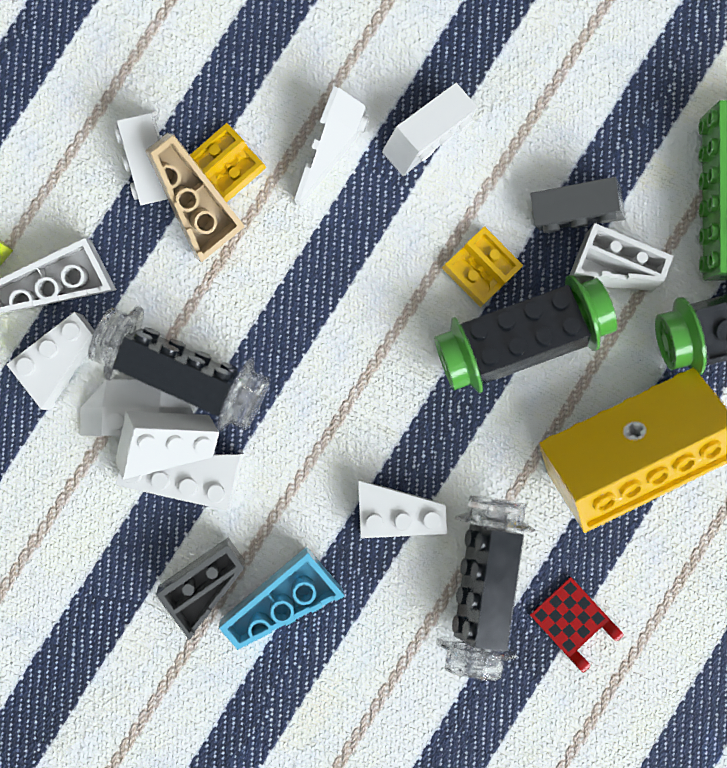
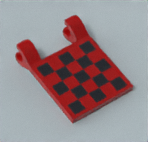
[529,577,624,673]

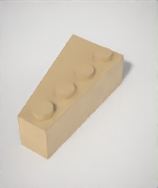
[146,133,245,263]

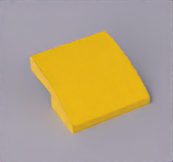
[190,123,266,203]
[442,226,524,308]

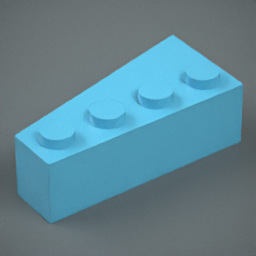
[219,546,345,650]

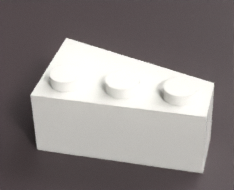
[570,223,673,291]
[358,479,447,538]

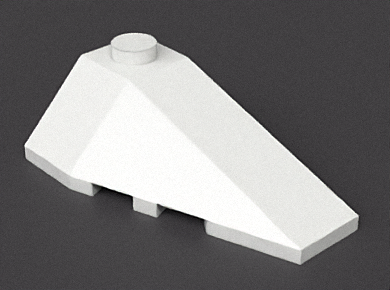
[295,86,369,207]

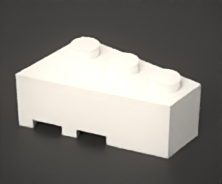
[382,83,478,176]
[115,111,168,206]
[6,312,100,410]
[115,411,219,480]

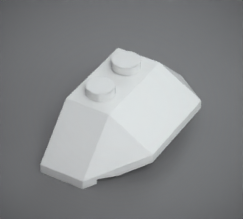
[80,379,193,436]

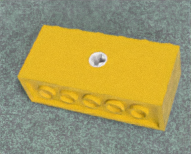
[539,368,727,533]

